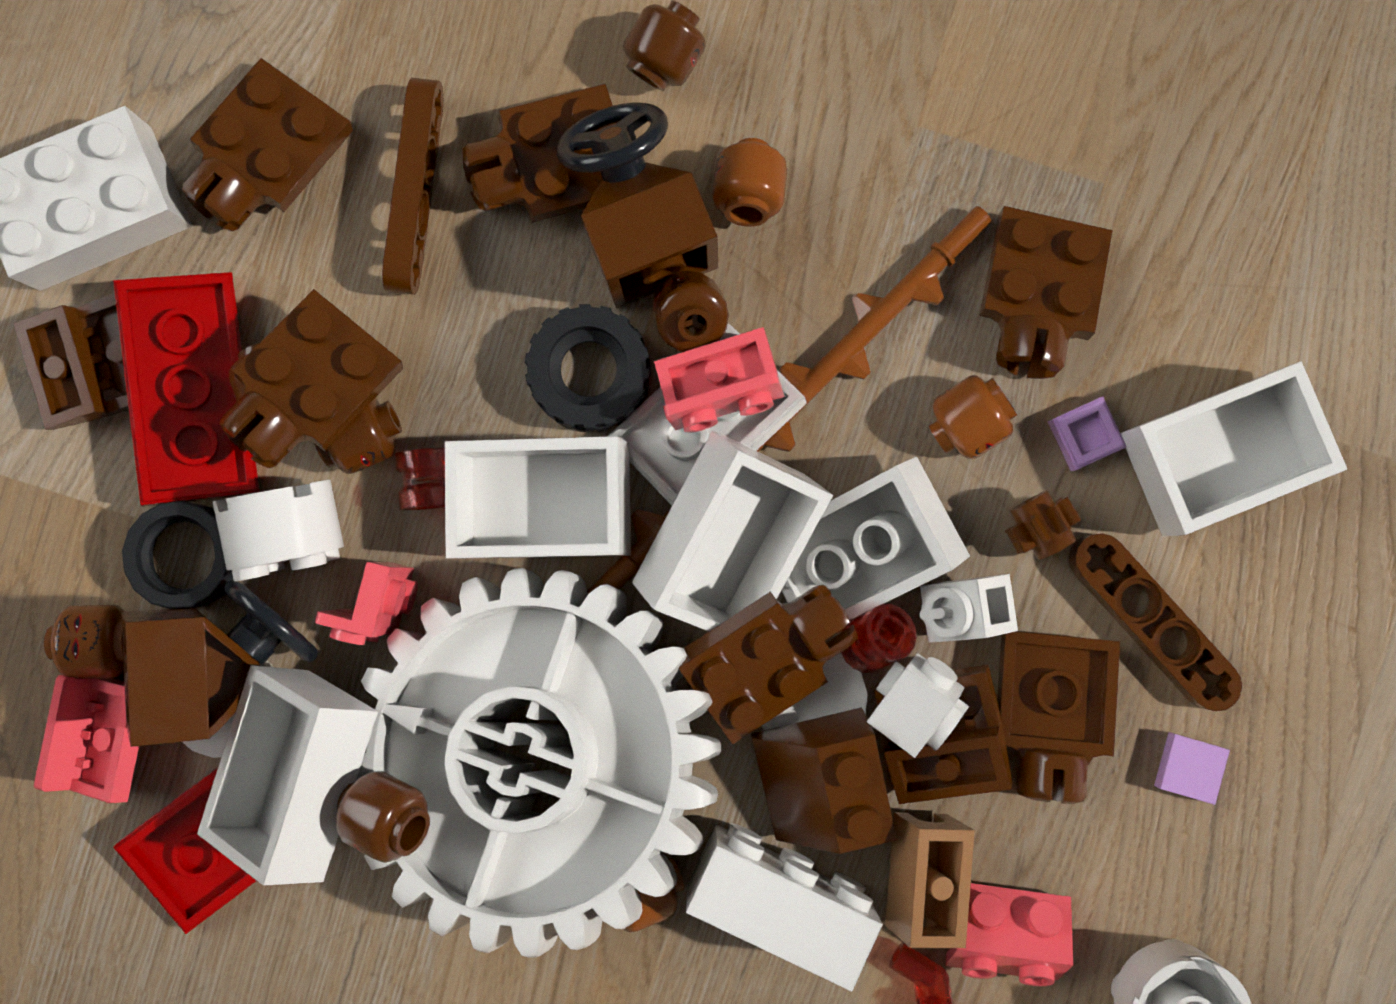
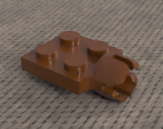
[181,58,353,231]
[462,84,617,223]
[979,206,1113,379]
[219,289,403,469]
[678,585,858,745]
[997,631,1120,804]

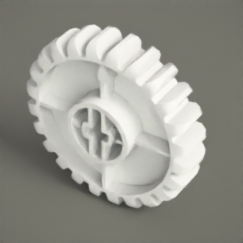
[356,568,721,958]

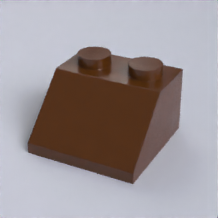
[751,707,897,854]

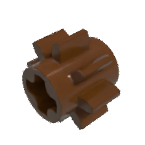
[1005,490,1081,560]

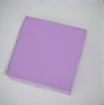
[1047,397,1126,471]
[1154,732,1230,805]

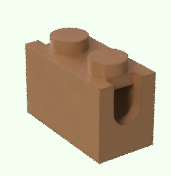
[885,812,975,948]

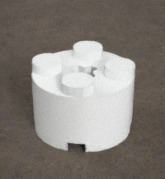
[213,480,344,581]
[1111,939,1251,1004]

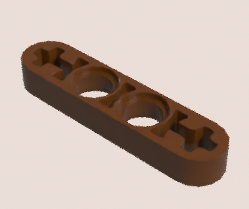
[382,77,444,295]
[1068,533,1242,712]

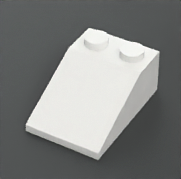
[782,457,970,620]

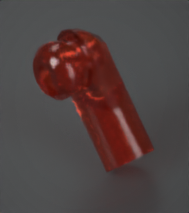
[889,943,954,1004]

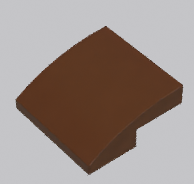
[13,293,129,430]
[874,664,1012,804]

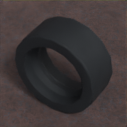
[122,501,233,609]

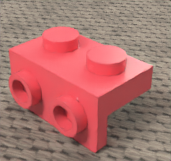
[654,327,785,433]
[315,562,418,645]
[34,675,139,803]
[946,883,1073,986]

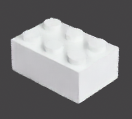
[0,106,193,291]
[1120,361,1347,537]
[632,430,833,631]
[445,436,631,559]
[197,665,378,886]
[686,823,883,991]

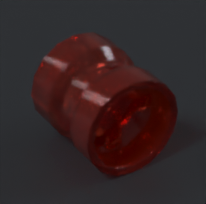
[394,448,445,511]
[841,604,917,673]

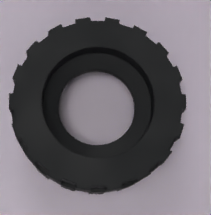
[525,304,651,433]

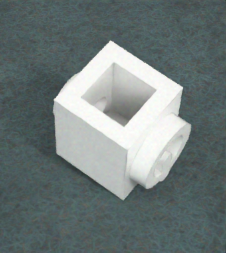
[920,574,1018,643]
[867,653,969,758]

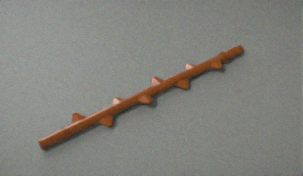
[587,206,992,594]

